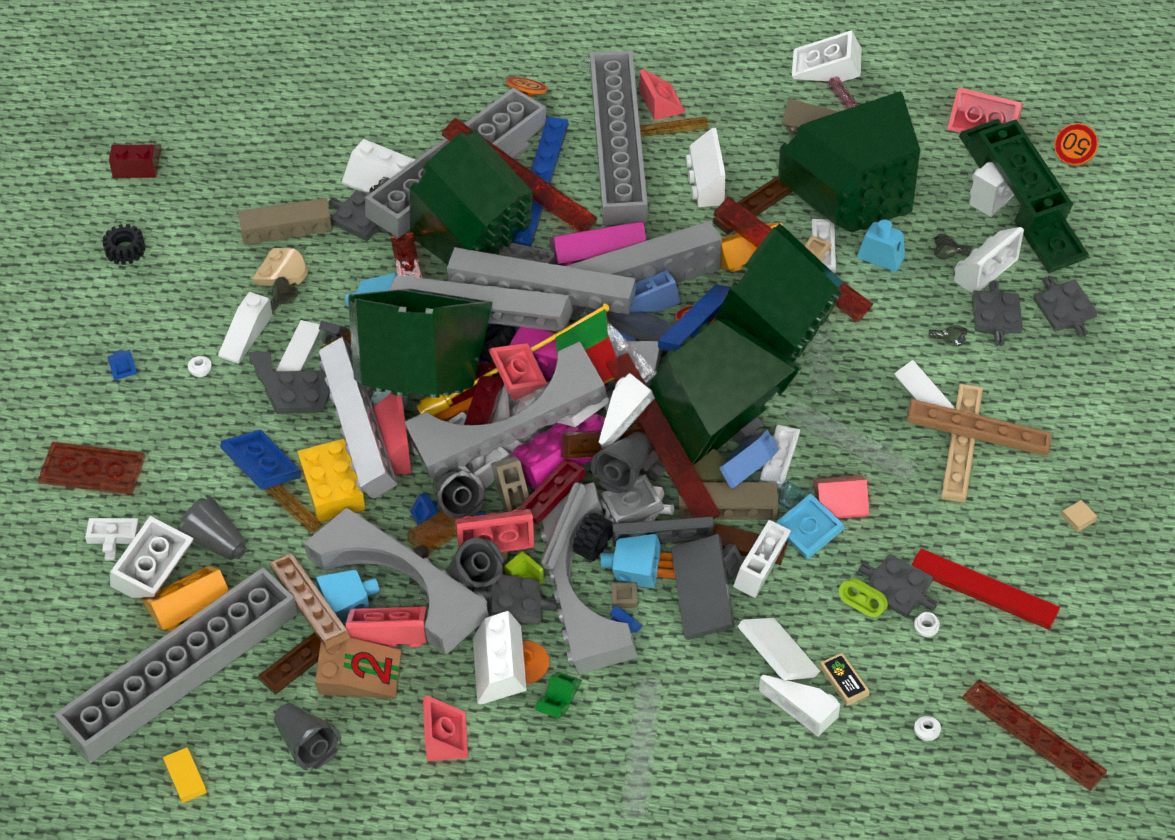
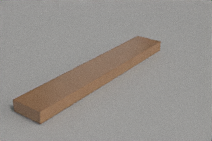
[906,399,1052,455]
[269,553,350,649]

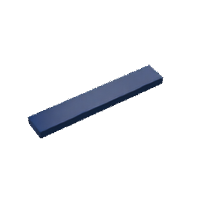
[658,284,730,351]

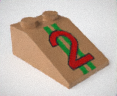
[315,637,402,699]

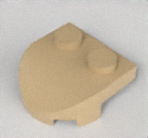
[252,248,308,292]

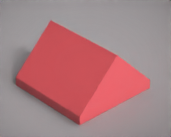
[640,69,685,121]
[489,343,547,401]
[813,475,869,518]
[423,695,468,761]

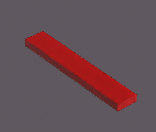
[911,548,1060,630]

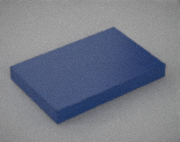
[220,429,302,490]

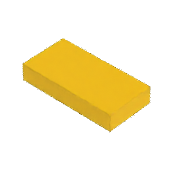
[163,747,207,803]

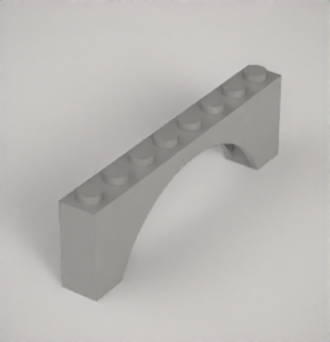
[404,342,607,479]
[540,482,638,673]
[304,508,489,655]

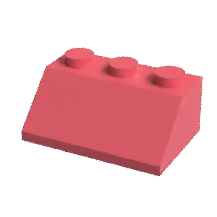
[947,87,1024,133]
[374,392,411,475]
[455,509,534,552]
[346,606,427,648]

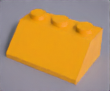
[720,222,783,272]
[141,565,229,632]

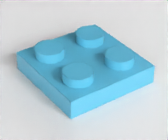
[775,493,845,560]

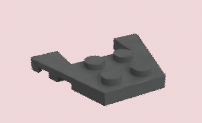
[249,352,330,414]

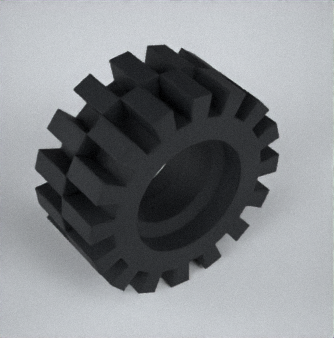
[102,224,145,265]
[481,324,516,362]
[572,513,613,561]

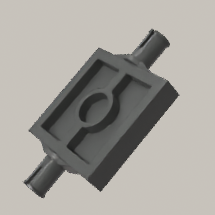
[329,190,392,241]
[1034,276,1097,338]
[972,281,1023,346]
[859,553,938,618]
[472,574,557,625]

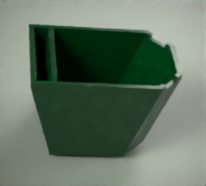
[778,91,920,233]
[410,129,533,265]
[714,224,844,362]
[348,288,492,398]
[645,319,802,476]

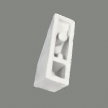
[218,292,273,364]
[599,373,654,449]
[733,520,791,598]
[759,675,840,737]

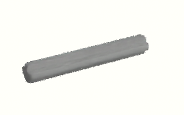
[540,483,586,570]

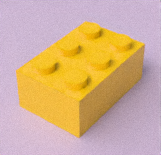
[297,439,365,523]

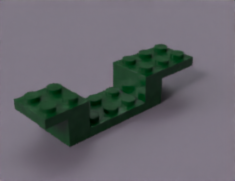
[959,119,1089,273]

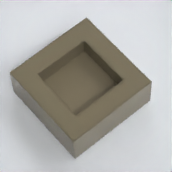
[612,582,637,608]

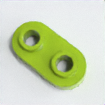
[839,578,888,617]

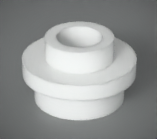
[188,356,212,377]
[914,612,940,637]
[914,716,941,741]

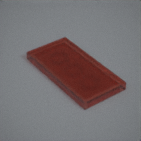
[38,442,146,495]

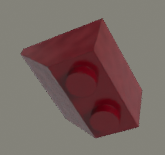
[109,144,161,178]

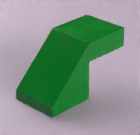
[535,672,582,719]

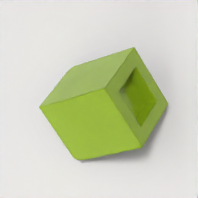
[504,551,544,585]

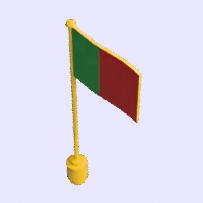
[416,303,618,415]

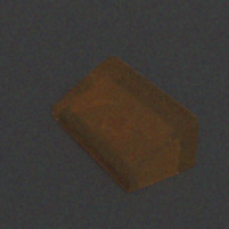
[407,511,457,558]

